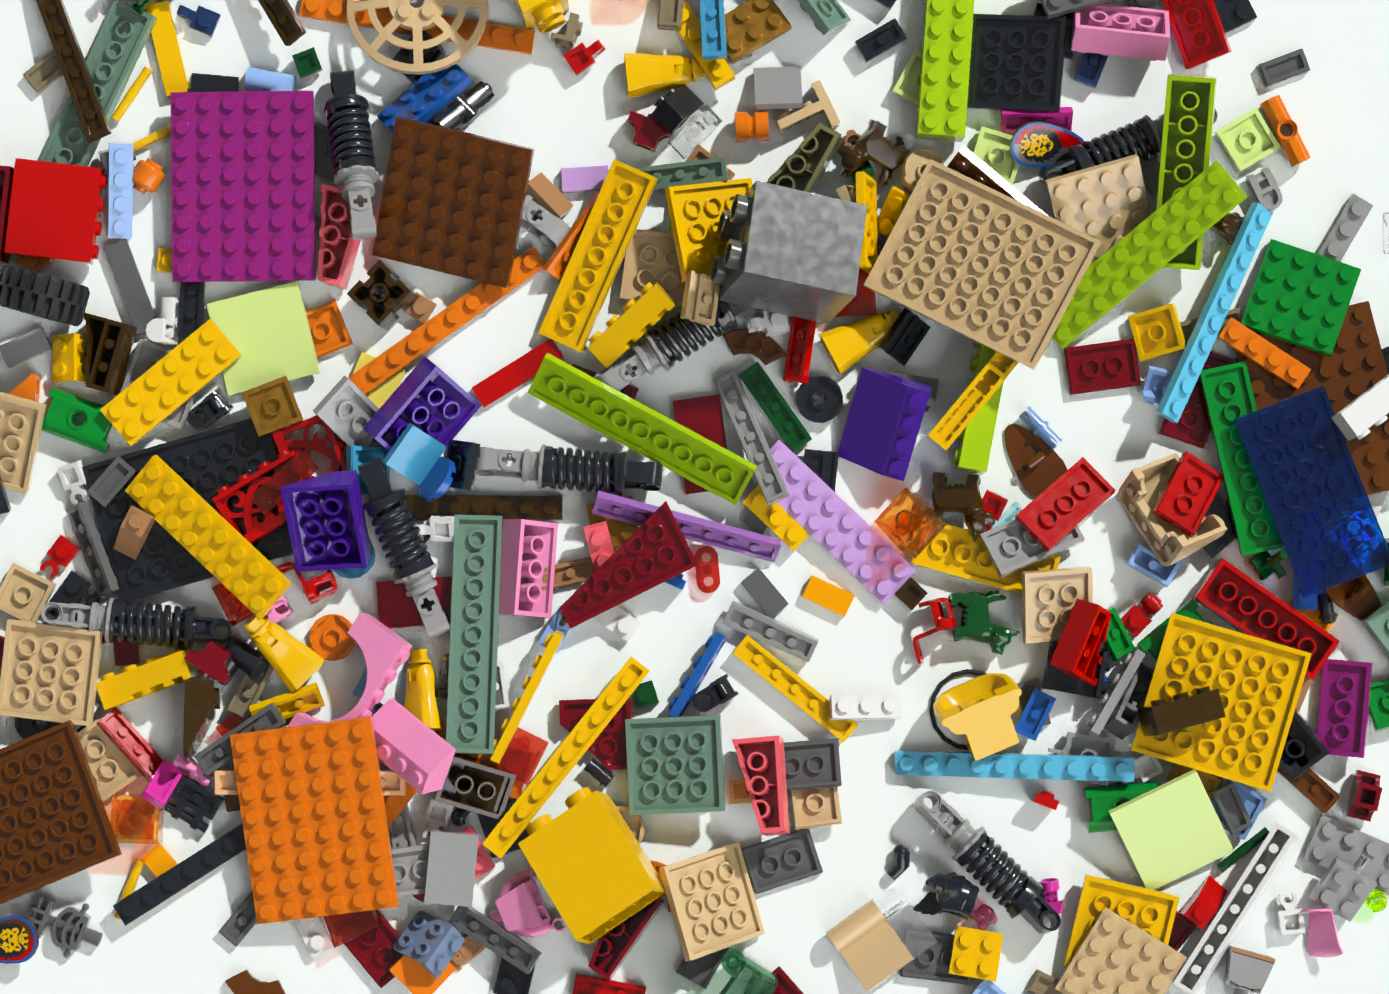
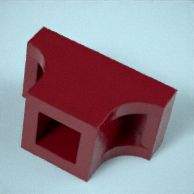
[628,111,675,153]
[184,640,233,685]
[1345,770,1382,822]

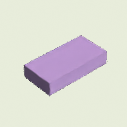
[561,165,608,193]

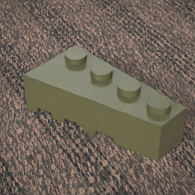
[766,123,843,193]

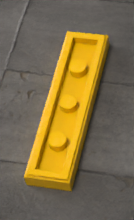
[146,0,189,98]

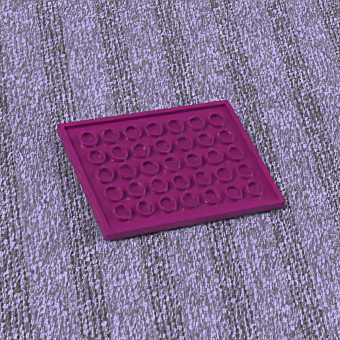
[170,91,316,283]

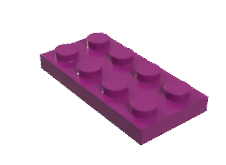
[1317,659,1373,758]

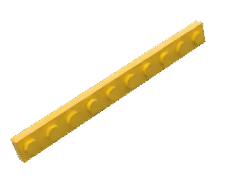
[482,656,650,859]

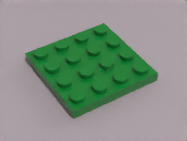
[1241,239,1362,357]

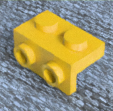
[52,333,87,383]

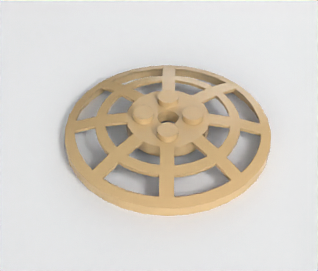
[347,0,489,75]

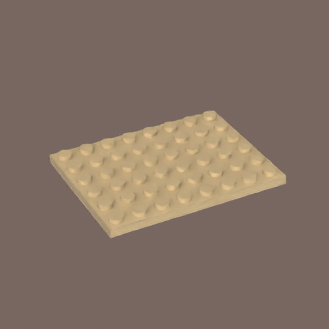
[864,159,1101,370]

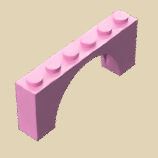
[288,613,413,727]

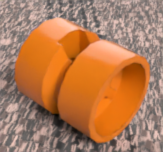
[734,110,769,143]

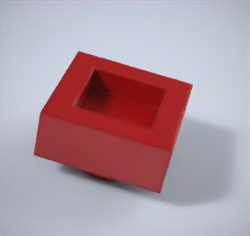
[1031,790,1059,810]

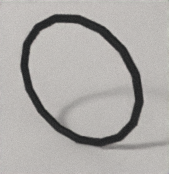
[929,669,987,750]

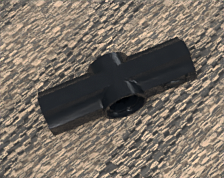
[431,81,495,129]

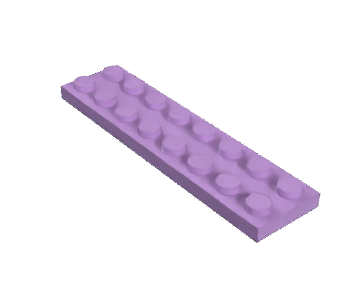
[751,440,916,604]

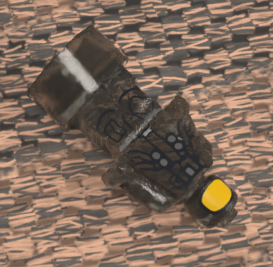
[435,653,449,699]

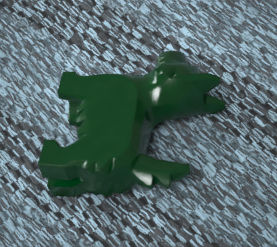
[948,590,1020,655]

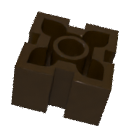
[347,260,419,330]

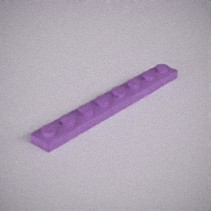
[592,491,782,562]

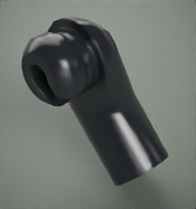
[451,807,474,826]
[887,844,910,881]

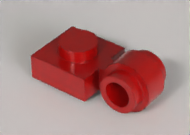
[1120,592,1164,638]

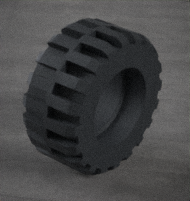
[0,264,90,327]

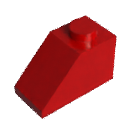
[1179,875,1228,930]

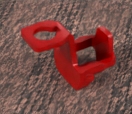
[276,562,338,605]
[913,597,957,664]

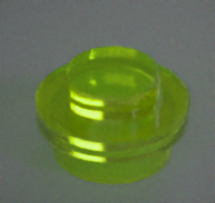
[1364,889,1388,913]

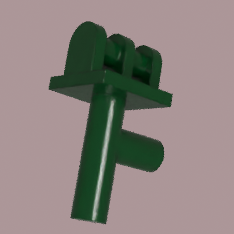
[1248,550,1288,580]

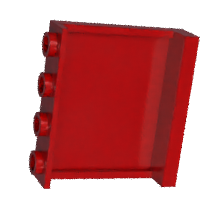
[4,158,107,265]

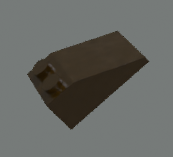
[183,680,221,763]
[429,753,517,820]

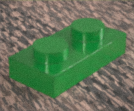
[1104,607,1136,660]

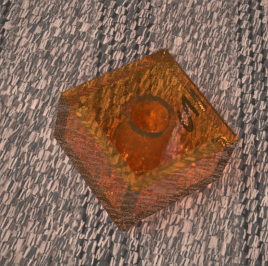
[874,487,947,559]
[111,793,164,844]

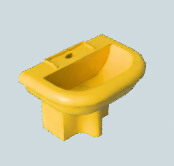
[933,673,1022,761]

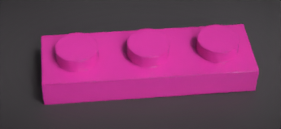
[1000,107,1073,133]

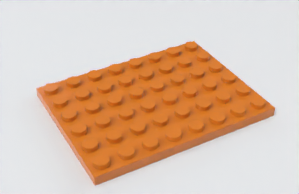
[230,716,399,924]

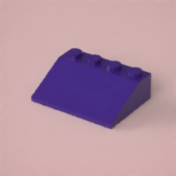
[363,356,482,451]
[837,366,931,481]
[281,470,372,572]

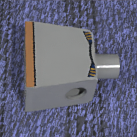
[1224,945,1276,994]

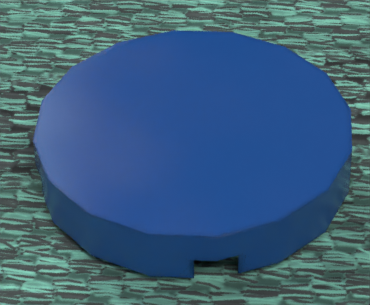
[418,456,456,501]

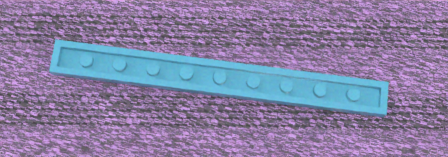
[1156,202,1273,423]
[895,750,1135,782]

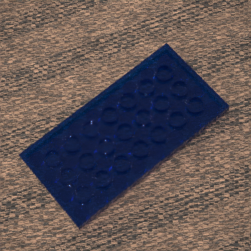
[1233,386,1389,598]

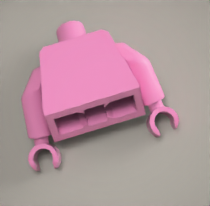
[490,865,565,938]

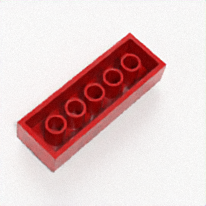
[1191,558,1340,680]

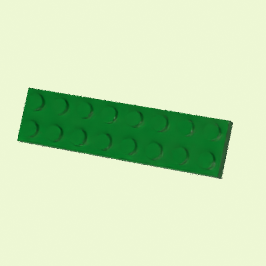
[1199,361,1289,557]

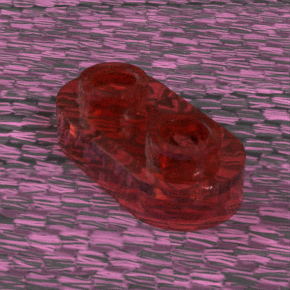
[695,546,720,593]

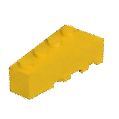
[587,281,676,368]
[97,648,198,710]

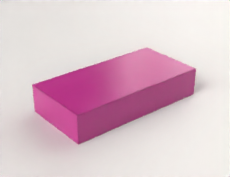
[141,759,184,809]

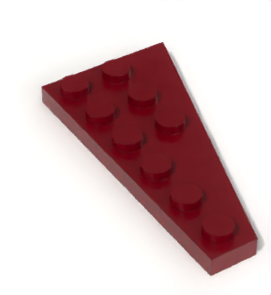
[560,501,698,629]

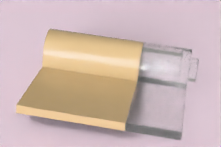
[825,883,937,992]

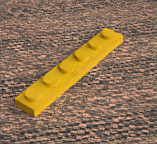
[490,630,565,764]
[732,635,858,743]

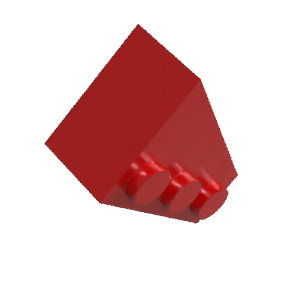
[1050,598,1111,686]

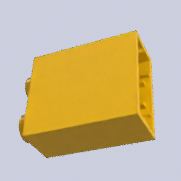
[518,787,666,944]

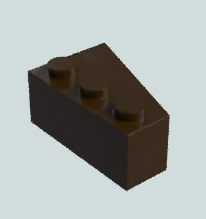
[84,313,137,395]
[1136,686,1226,736]

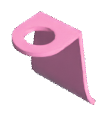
[1301,909,1343,958]

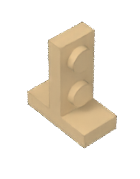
[776,80,840,133]

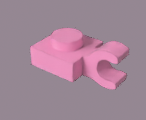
[173,753,215,787]

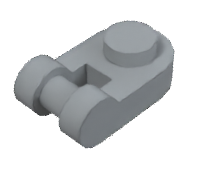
[1246,167,1283,211]

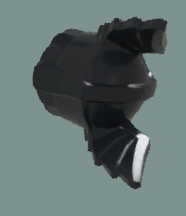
[913,872,979,920]

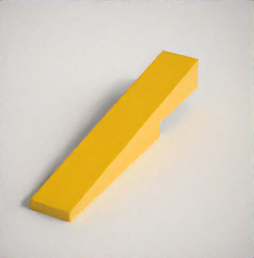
[928,352,1018,450]

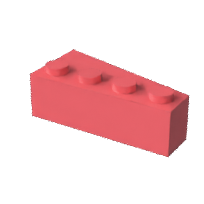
[318,183,372,290]
[732,735,790,836]

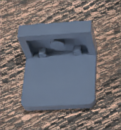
[394,911,465,979]

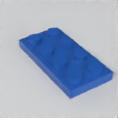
[377,55,473,134]

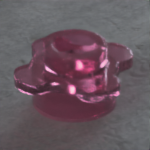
[970,904,997,930]

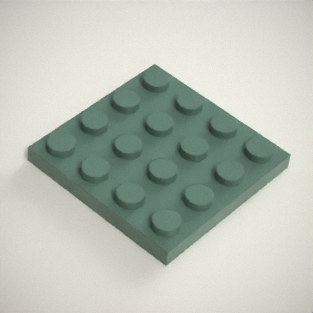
[625,715,725,815]

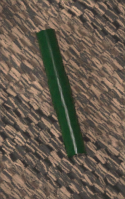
[1217,827,1269,873]

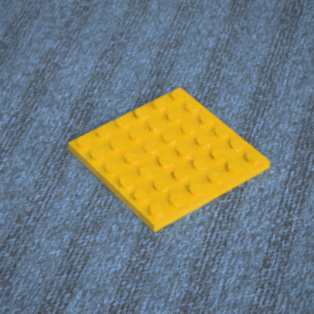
[1131,612,1312,792]

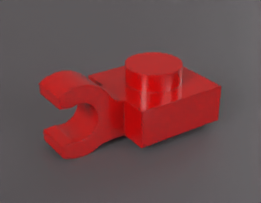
[563,39,606,76]

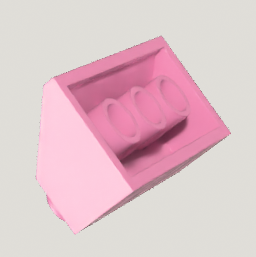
[1071,4,1170,61]
[499,519,558,618]
[372,698,456,794]

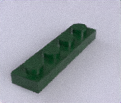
[738,362,812,452]

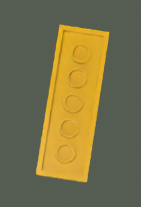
[100,318,242,447]
[911,517,1061,595]

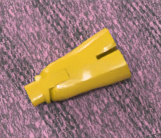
[624,53,707,99]
[818,309,899,375]
[244,615,324,692]
[404,649,442,730]

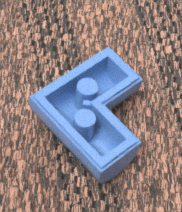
[244,67,296,91]
[1126,543,1184,588]

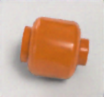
[132,158,165,195]

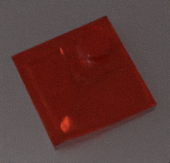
[323,910,381,948]

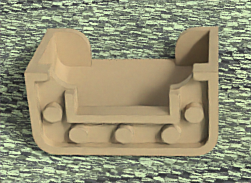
[1118,453,1227,567]

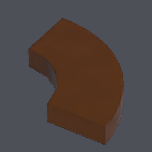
[722,329,786,366]
[225,969,286,994]

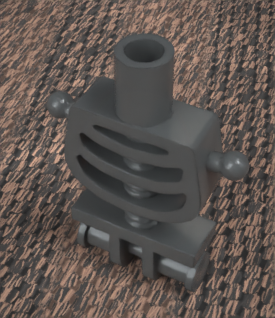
[25,894,103,958]

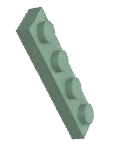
[636,157,729,190]

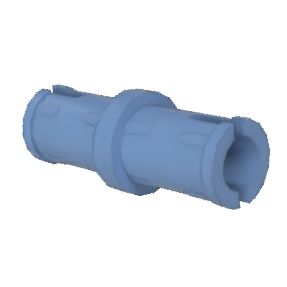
[1019,406,1063,450]

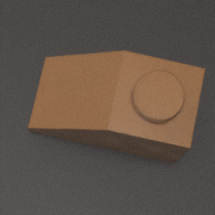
[114,505,155,560]

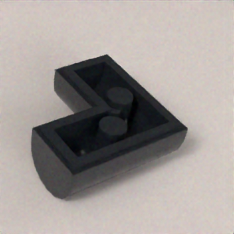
[211,634,270,686]

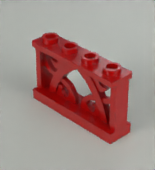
[271,415,363,495]
[212,449,312,544]

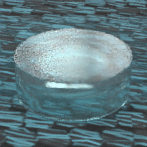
[1000,501,1022,523]

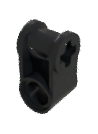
[187,388,234,431]
[692,673,739,712]

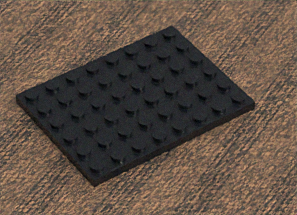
[82,418,293,603]

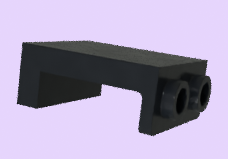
[1042,642,1111,699]

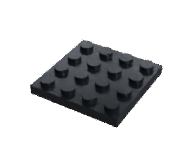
[967,14,1067,112]

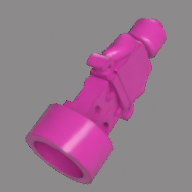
[1040,878,1064,923]

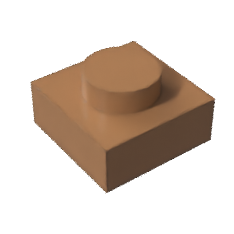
[404,292,437,324]

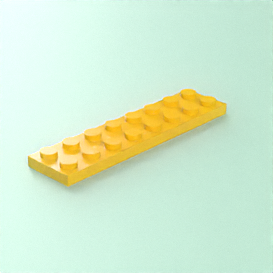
[538,159,658,352]
[125,455,292,619]

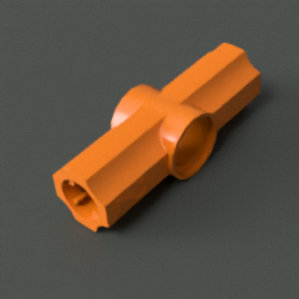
[1260,95,1311,168]

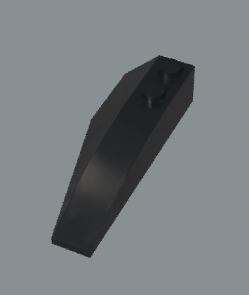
[1278,708,1331,782]

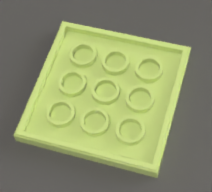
[206,281,321,396]
[1109,769,1234,890]

